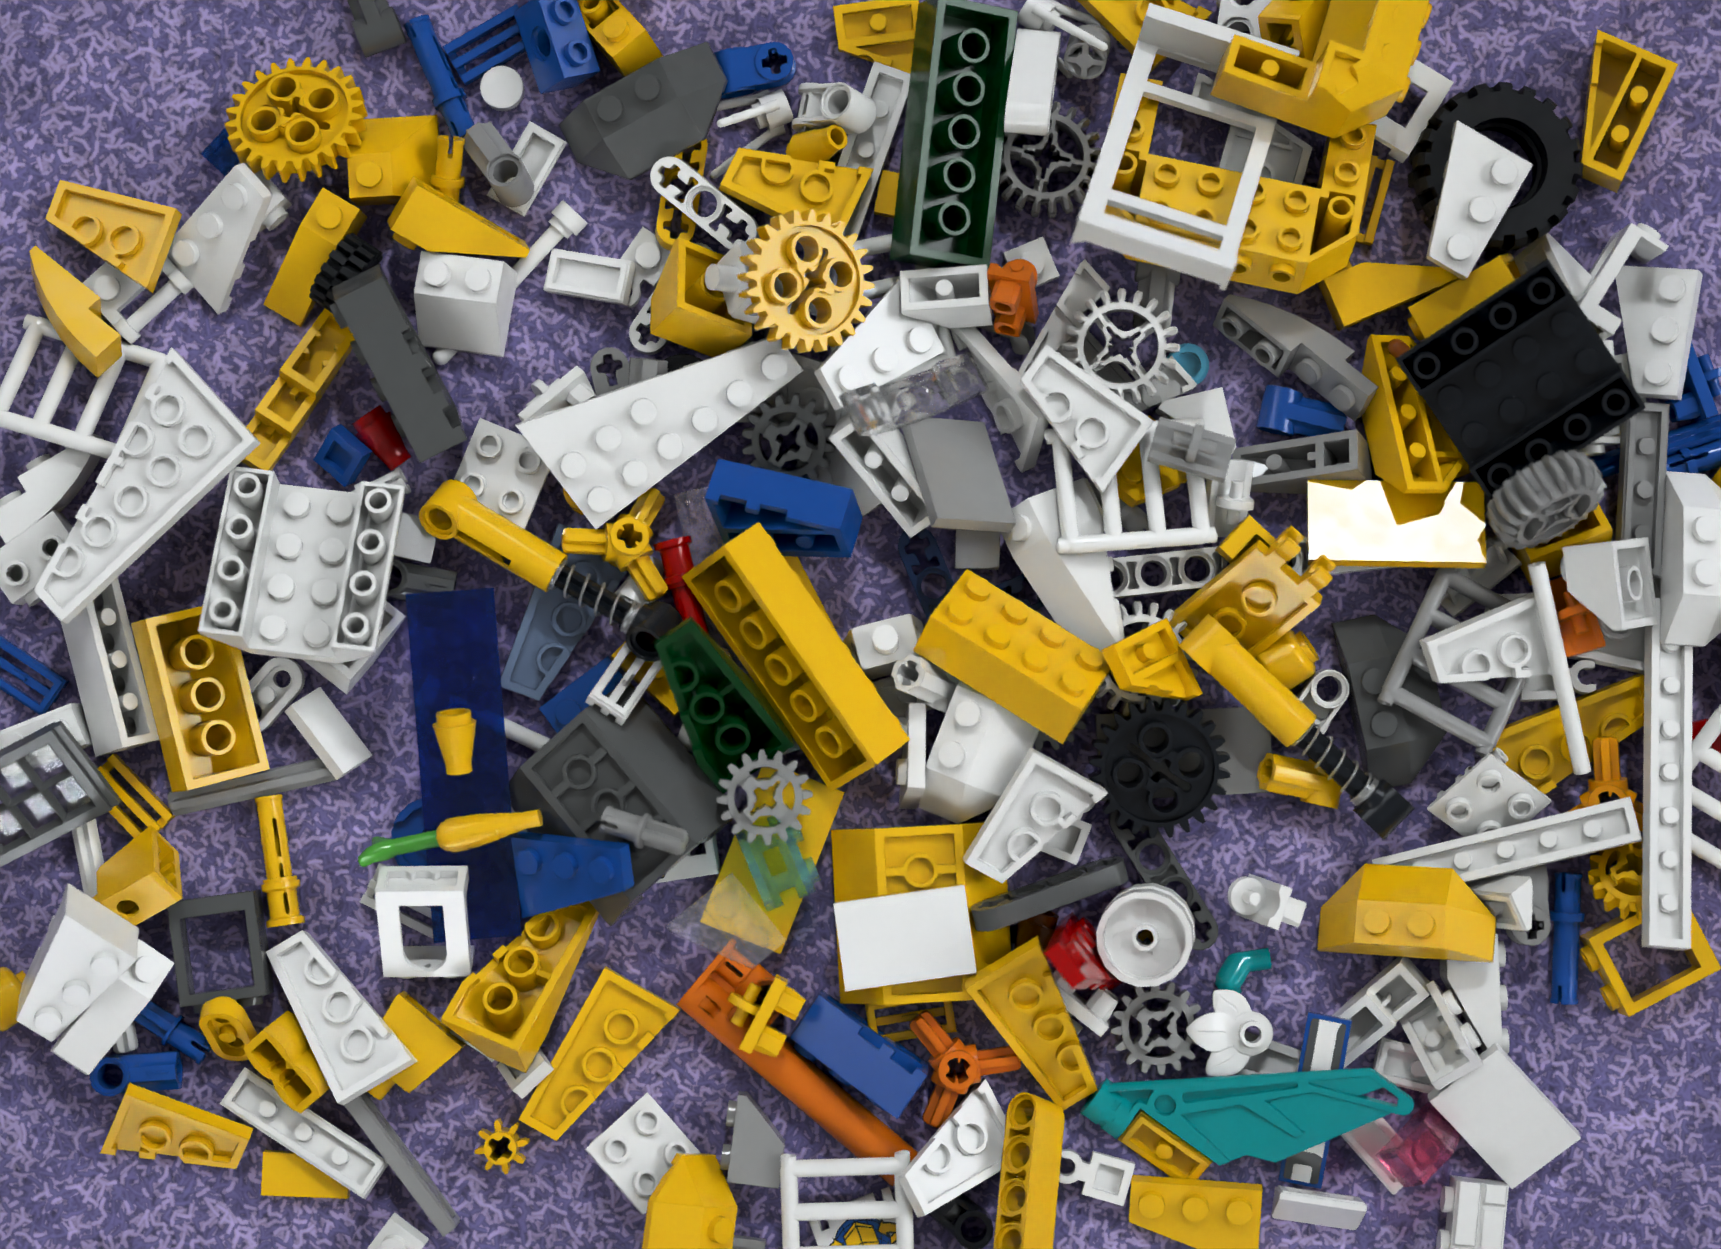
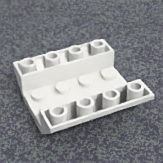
[198,467,406,664]

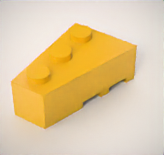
[1579,29,1678,193]

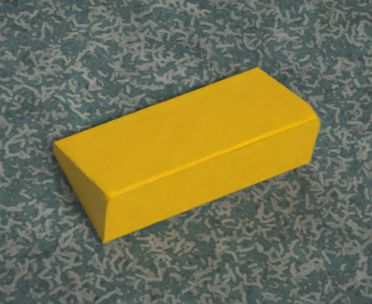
[1118,1109,1212,1179]

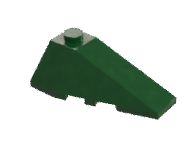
[654,616,794,794]

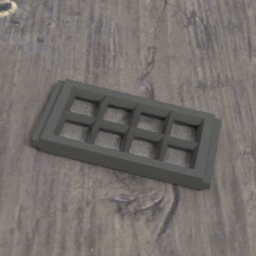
[0,720,121,867]

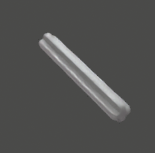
[168,758,336,816]

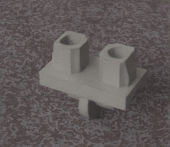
[1147,417,1236,483]

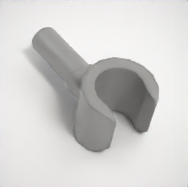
[977,321,1036,355]

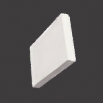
[833,885,977,991]
[1427,1043,1581,1189]

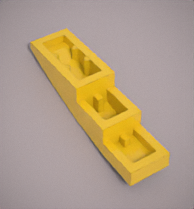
[241,308,355,471]

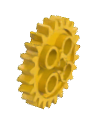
[225,57,368,183]
[737,209,875,354]

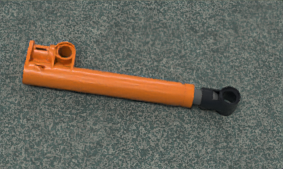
[676,938,993,1249]

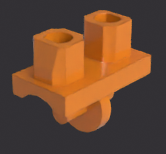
[987,259,1039,337]
[1550,577,1606,658]

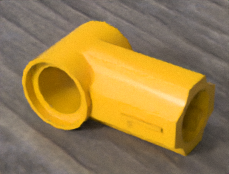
[1256,753,1342,809]

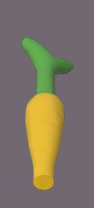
[358,809,543,867]

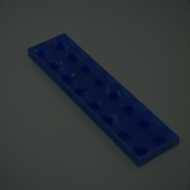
[406,587,521,943]

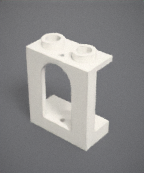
[1369,59,1454,163]
[1576,223,1669,340]
[375,865,475,979]

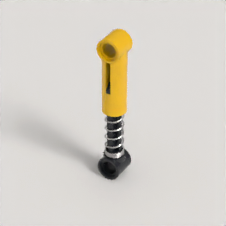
[419,479,683,662]
[1178,613,1415,840]

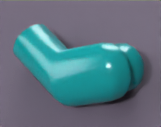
[1215,947,1272,993]

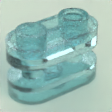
[735,815,821,912]

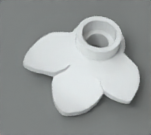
[1186,989,1273,1077]

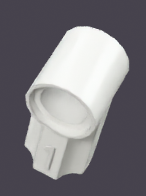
[891,654,960,713]

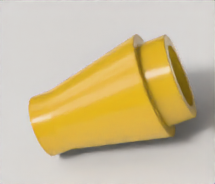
[786,124,847,163]
[432,708,476,775]

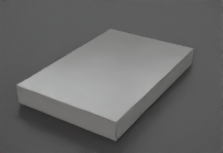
[901,416,1016,533]

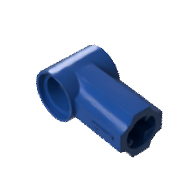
[1256,385,1347,437]
[90,1051,184,1097]

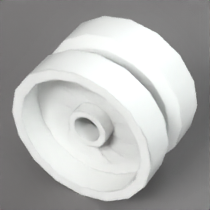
[1096,883,1196,987]

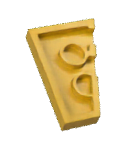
[45,180,182,294]

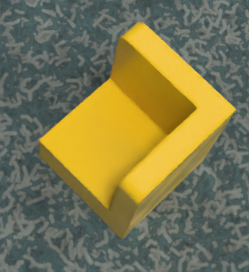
[1215,515,1276,563]

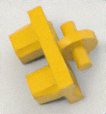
[727,974,806,1057]

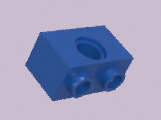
[513,0,600,94]

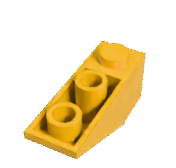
[577,0,663,77]

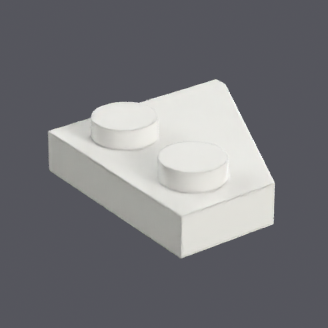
[896,703,926,809]

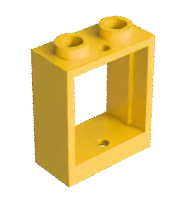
[1579,910,1721,1017]

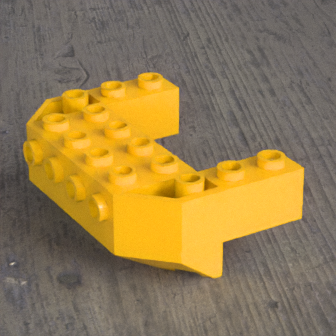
[1210,0,1432,139]
[1104,73,1377,294]

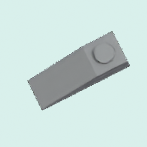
[1233,429,1374,494]

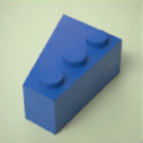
[705,458,863,558]
[790,990,928,1119]

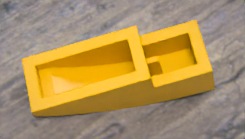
[29,245,122,378]

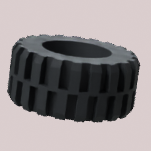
[1407,82,1583,255]

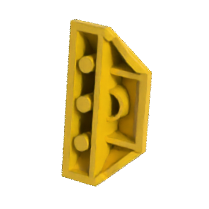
[1361,334,1466,494]
[1317,863,1496,963]
[642,1153,738,1249]

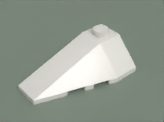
[1001,478,1125,652]

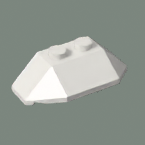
[1660,471,1721,647]
[918,681,1039,824]

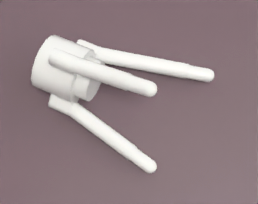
[1017,0,1108,78]
[710,89,794,179]

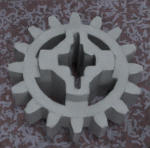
[717,748,813,845]
[1109,981,1201,1075]

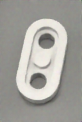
[249,657,305,732]

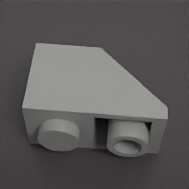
[720,1090,785,1189]

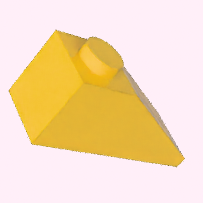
[387,176,530,258]
[263,187,367,327]
[1318,261,1459,332]

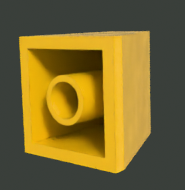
[1407,253,1521,341]

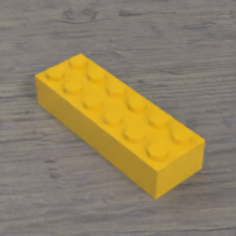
[682,522,910,792]

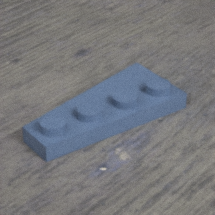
[498,523,627,701]

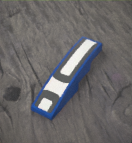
[1278,1011,1352,1189]

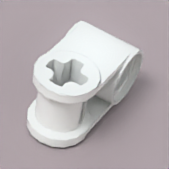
[791,82,876,134]
[1296,669,1349,734]

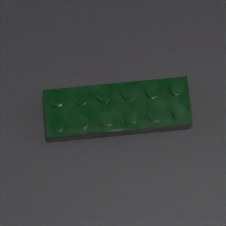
[890,0,1018,269]

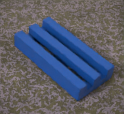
[443,4,526,86]
[0,635,70,715]

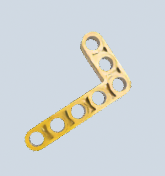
[993,1092,1065,1249]

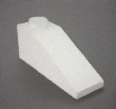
[51,939,174,1075]

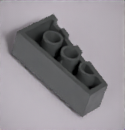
[329,264,467,463]

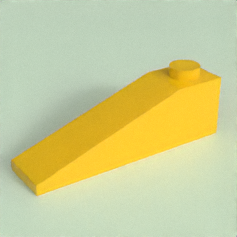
[441,901,599,1073]

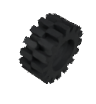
[309,233,383,312]

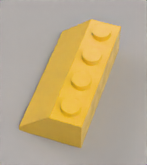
[131,606,270,792]

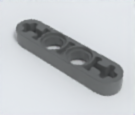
[1109,810,1218,950]
[970,856,1129,932]

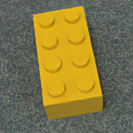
[913,569,1111,744]

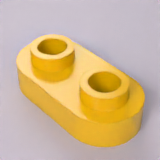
[199,996,257,1061]

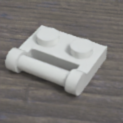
[83,256,194,344]

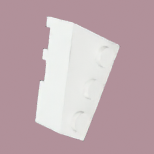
[16,883,139,1042]

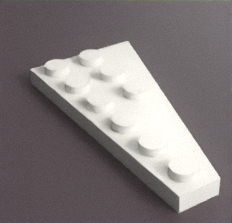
[515,338,804,529]
[34,347,261,624]

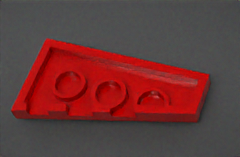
[1044,912,1123,990]

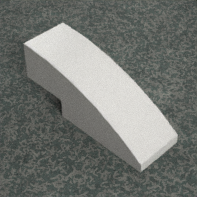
[1301,957,1430,1069]

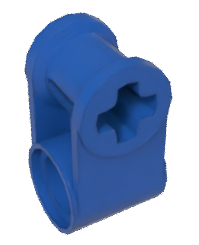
[714,42,796,99]

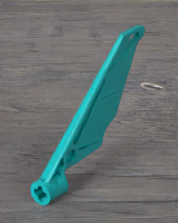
[1080,1068,1414,1166]

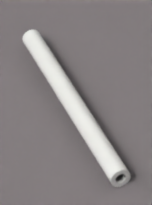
[1528,561,1591,775]

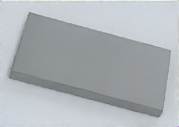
[1095,707,1272,801]

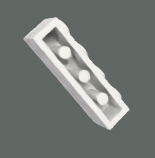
[61,577,160,757]

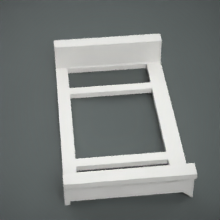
[1070,3,1300,290]

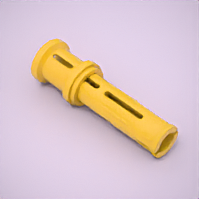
[255,794,305,928]

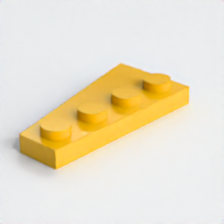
[964,935,1098,1111]
[518,966,681,1141]

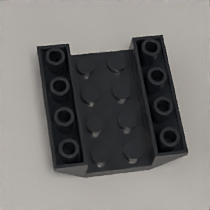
[1395,258,1647,500]

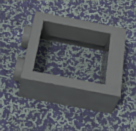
[167,889,274,1013]

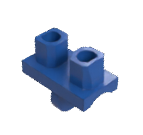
[1665,341,1721,423]

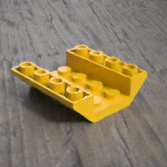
[831,822,1011,1005]

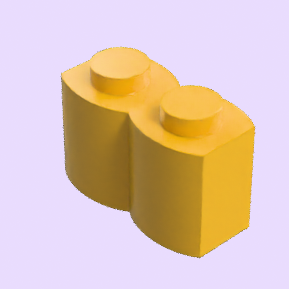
[243,1010,330,1113]

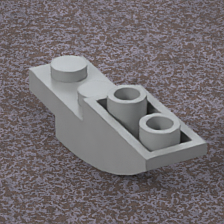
[1213,294,1378,422]

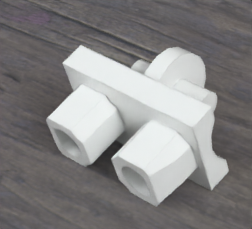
[518,366,596,422]
[1205,459,1255,537]
[1227,874,1306,930]
[1053,969,1118,1037]

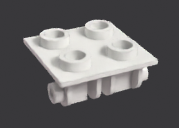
[454,418,550,529]
[1427,748,1552,837]
[585,1092,700,1215]

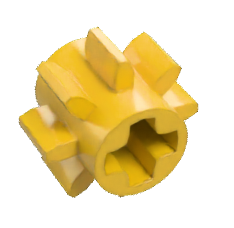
[474,1118,530,1174]

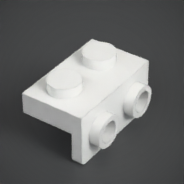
[1399,980,1483,1090]

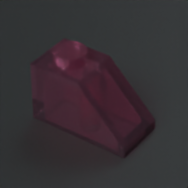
[1375,1101,1461,1188]

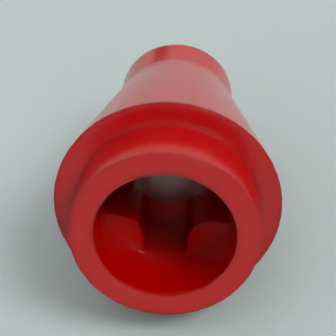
[352,405,412,471]

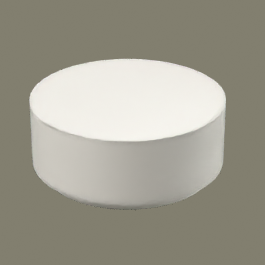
[480,66,525,111]

